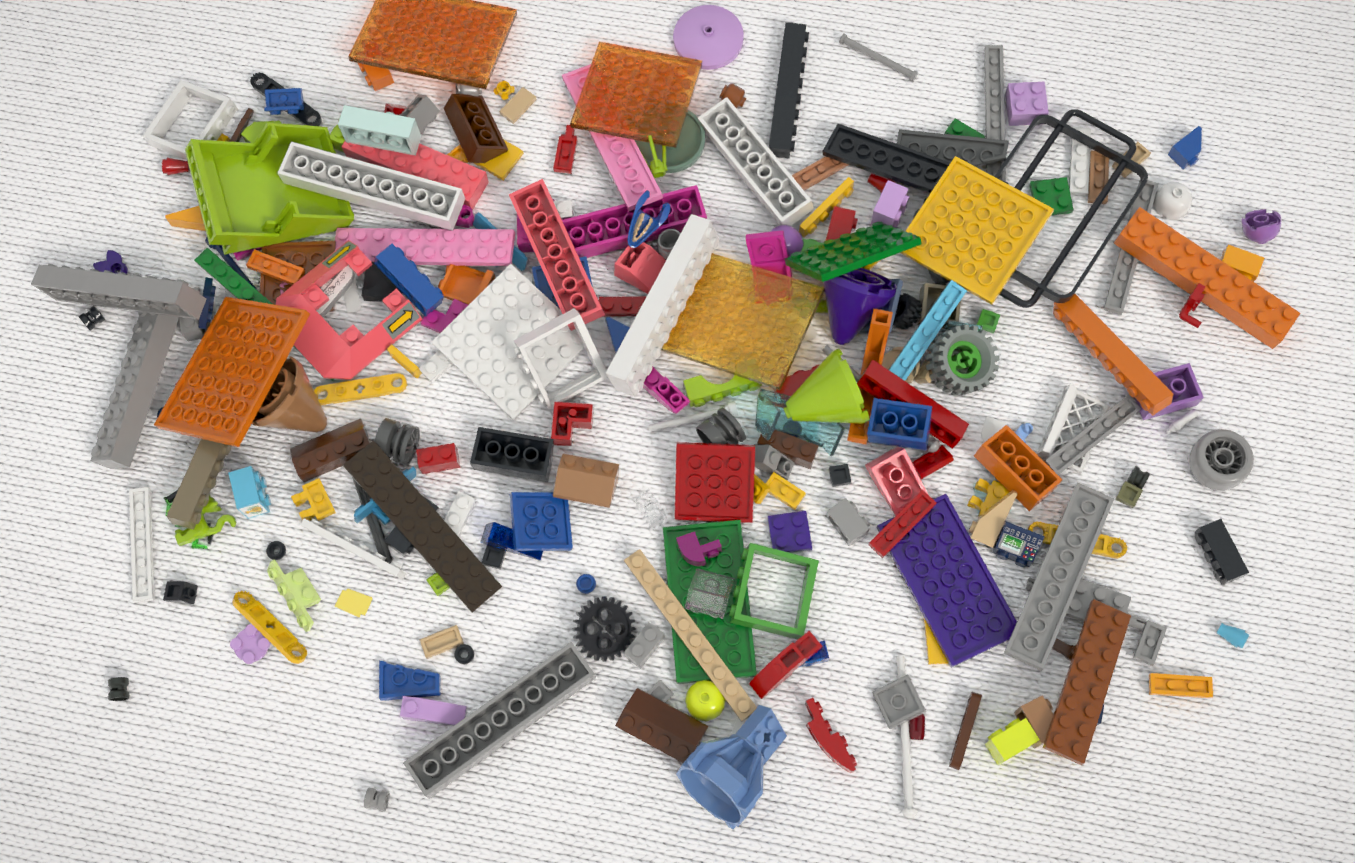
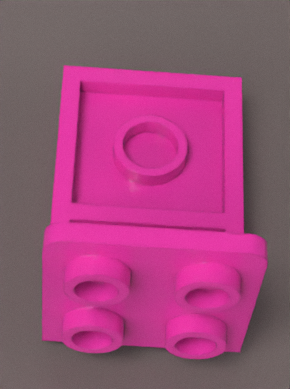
[745,230,793,304]

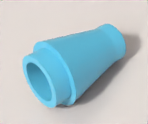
[1216,623,1250,648]

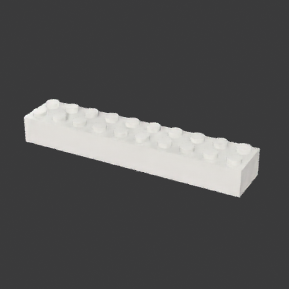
[278,142,466,231]
[605,214,719,397]

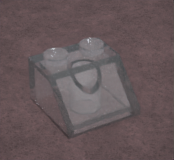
[685,569,735,619]

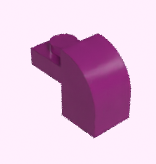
[676,531,722,566]

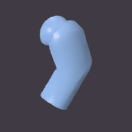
[1015,423,1033,443]

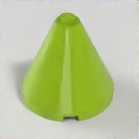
[783,349,870,424]

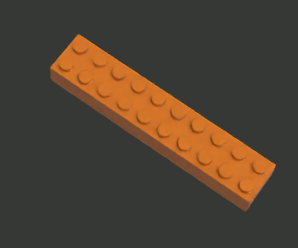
[1114,207,1301,349]

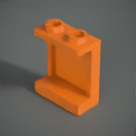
[438,264,496,305]

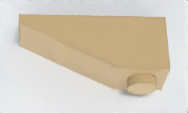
[968,490,1017,548]

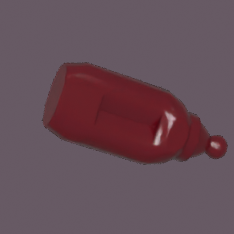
[909,714,925,740]

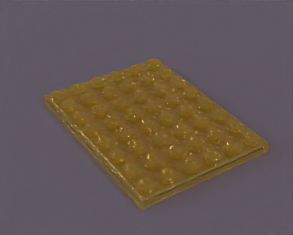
[661,253,825,390]

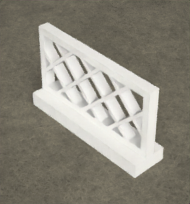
[1037,384,1109,474]

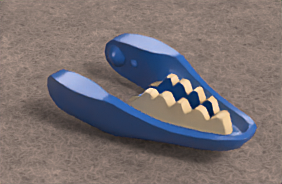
[628,190,670,248]

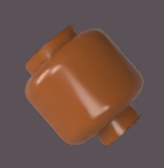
[719,83,747,109]

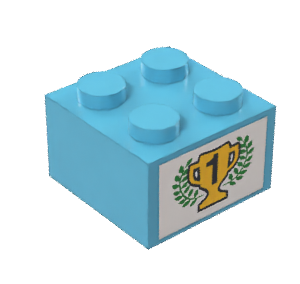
[228,466,271,519]

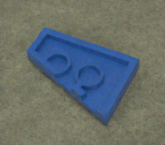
[379,660,441,701]

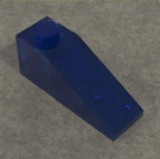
[480,522,543,560]

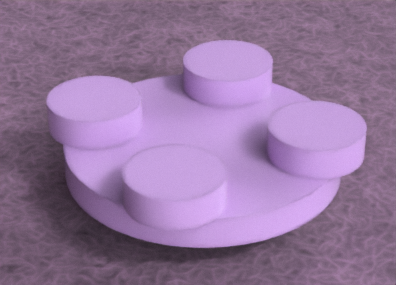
[230,624,271,664]

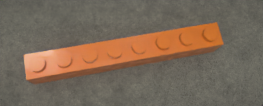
[1053,292,1173,416]

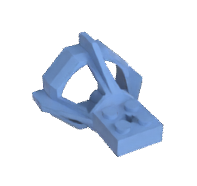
[676,705,787,829]

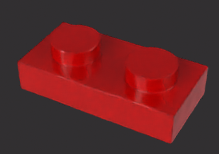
[912,445,954,479]

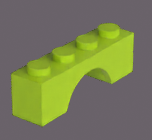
[683,359,763,407]

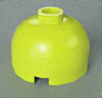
[685,680,725,722]

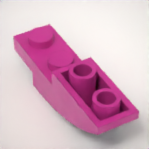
[643,366,690,414]

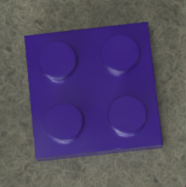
[767,511,812,553]

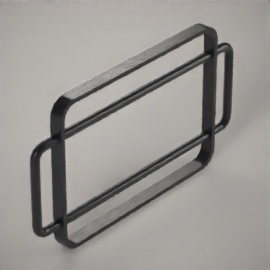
[994,109,1148,308]

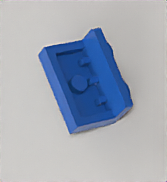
[264,88,304,115]

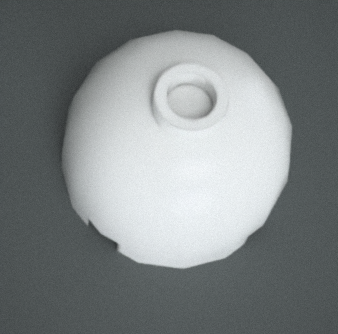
[1153,182,1193,220]

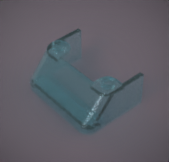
[755,389,845,456]

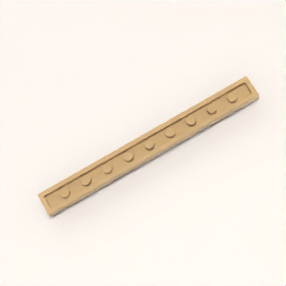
[624,549,757,722]

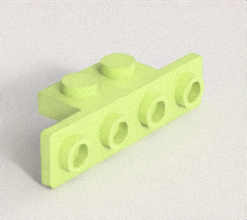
[267,560,321,632]

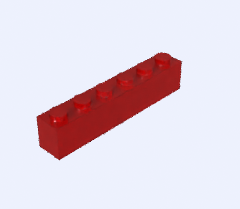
[857,360,969,449]

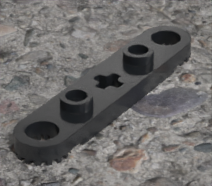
[250,72,322,126]

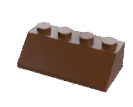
[443,94,508,163]
[290,418,371,482]
[615,688,709,763]

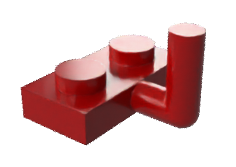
[1179,283,1206,328]

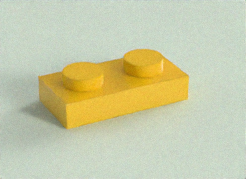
[765,472,806,510]

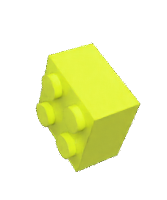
[985,718,1040,765]

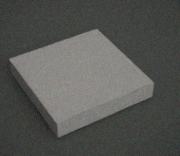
[872,674,927,730]

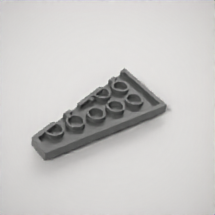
[894,129,1009,182]

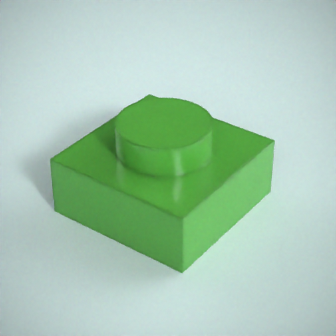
[976,309,1000,334]

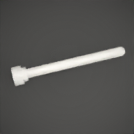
[648,401,739,432]

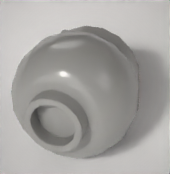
[657,229,681,260]

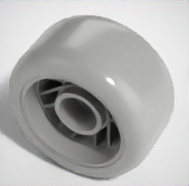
[1189,429,1254,491]

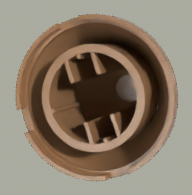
[252,356,327,432]

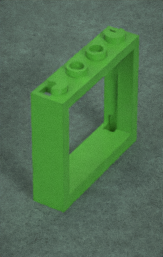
[729,543,819,640]

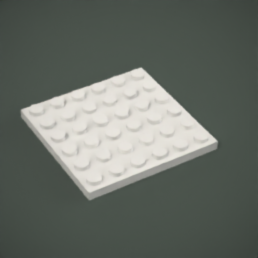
[431,264,585,421]

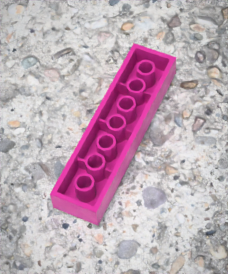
[562,185,707,258]

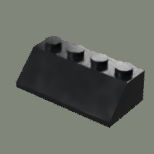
[470,427,554,482]

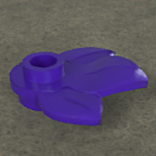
[93,250,128,274]

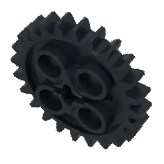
[572,596,637,662]

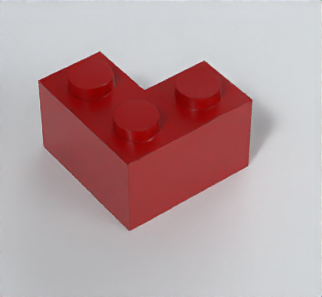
[551,402,594,446]

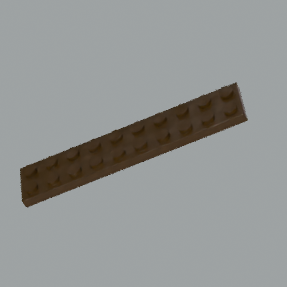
[343,440,502,613]

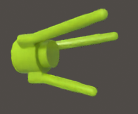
[640,135,668,178]

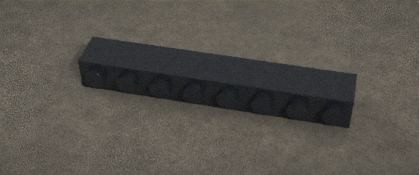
[769,22,809,159]

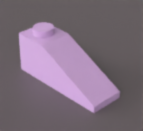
[400,696,467,726]

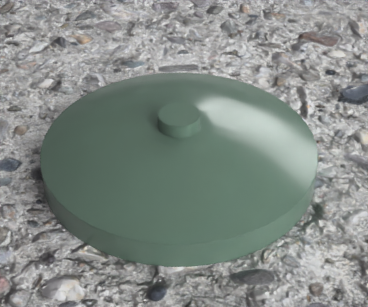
[633,105,705,173]

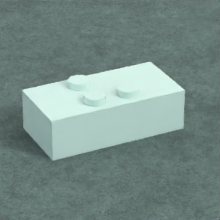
[338,105,421,156]

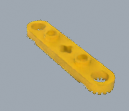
[314,373,407,405]
[1028,521,1127,559]
[232,591,308,664]

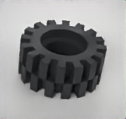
[893,293,922,330]

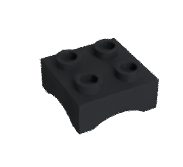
[361,261,402,302]

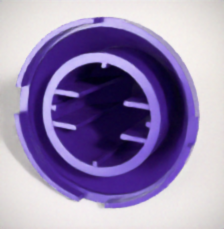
[823,268,897,345]

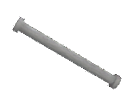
[839,33,918,81]

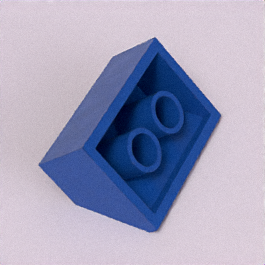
[867,398,932,451]

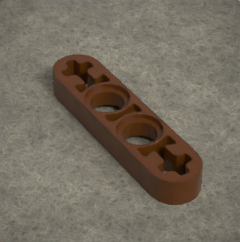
[949,691,982,770]

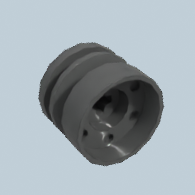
[695,407,746,444]
[374,418,420,465]

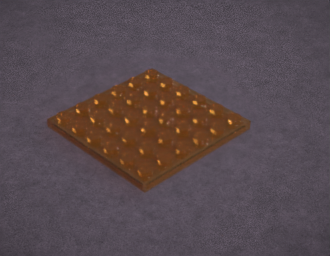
[570,42,702,148]

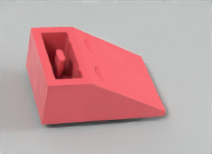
[614,242,666,294]

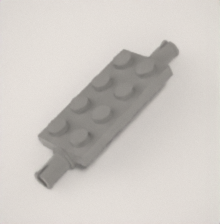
[1025,577,1145,631]

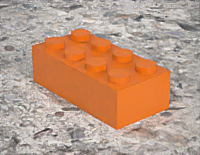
[974,425,1062,511]

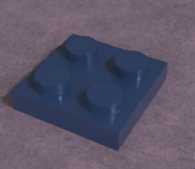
[198,277,216,329]

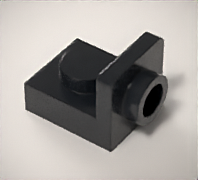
[163,581,198,604]

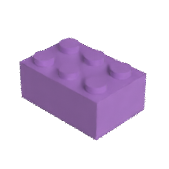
[1134,363,1204,421]

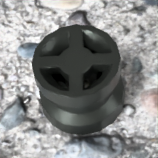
[1127,466,1150,489]

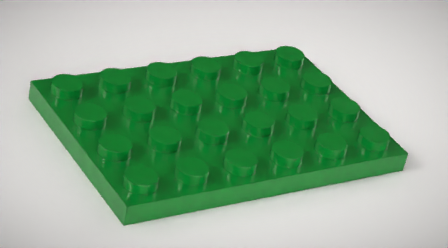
[785,222,922,282]

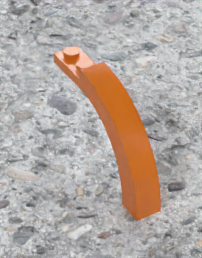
[847,309,893,445]

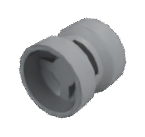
[364,787,390,812]

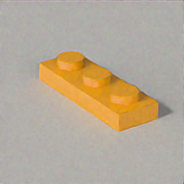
[1149,673,1213,699]

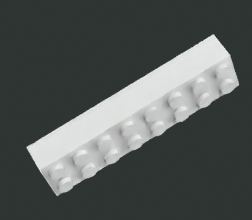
[698,97,814,226]

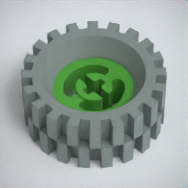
[926,325,1000,395]

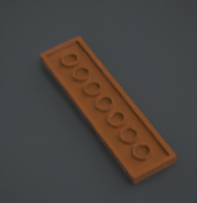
[1043,599,1131,765]

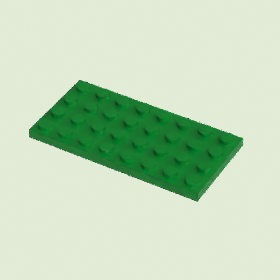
[663,520,757,684]

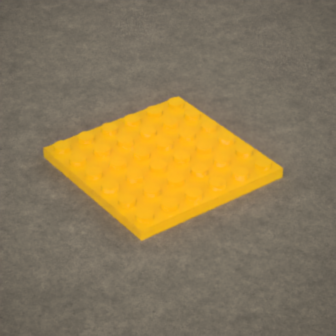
[900,156,1054,305]

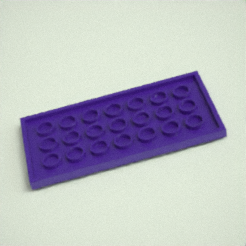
[876,494,1017,668]

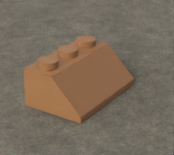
[553,454,619,508]

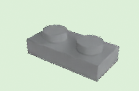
[1133,620,1167,666]

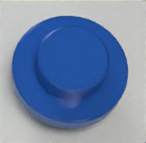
[576,574,596,594]

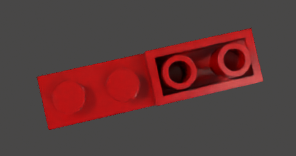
[749,630,823,699]
[805,698,857,773]

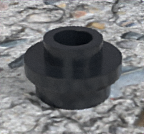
[266,541,286,560]
[454,644,475,665]

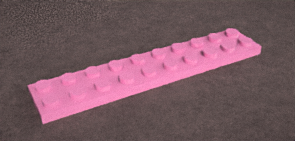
[562,63,663,211]
[335,228,515,266]

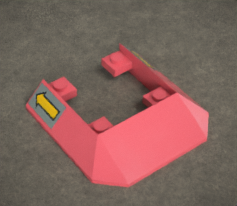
[276,240,422,380]

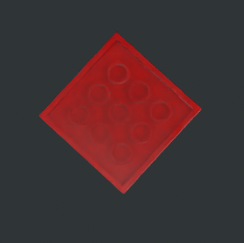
[675,442,755,523]

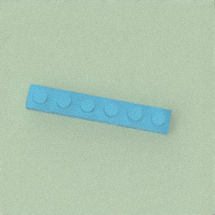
[889,280,967,381]

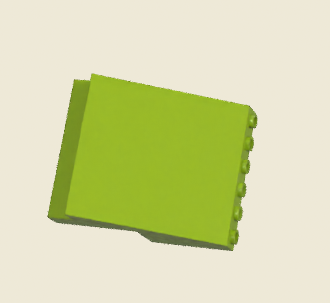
[185,122,354,255]

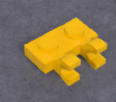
[291,478,336,521]
[967,478,1009,516]

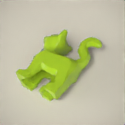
[167,494,237,546]

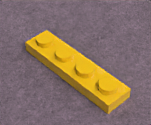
[799,177,854,238]

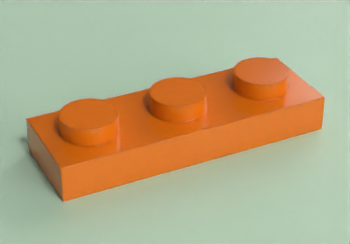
[246,249,306,285]

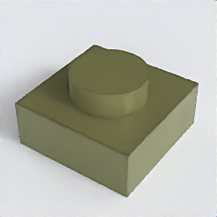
[1115,481,1143,508]

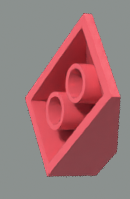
[865,446,928,516]

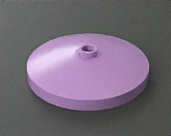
[673,5,744,70]

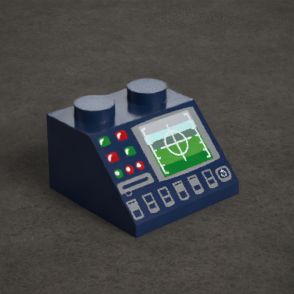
[992,521,1045,568]

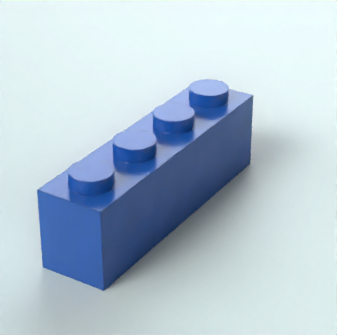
[374,244,444,317]

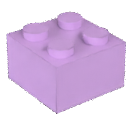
[1005,81,1049,126]
[870,180,910,228]

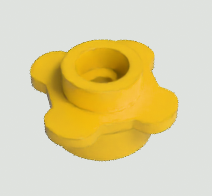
[494,81,515,100]

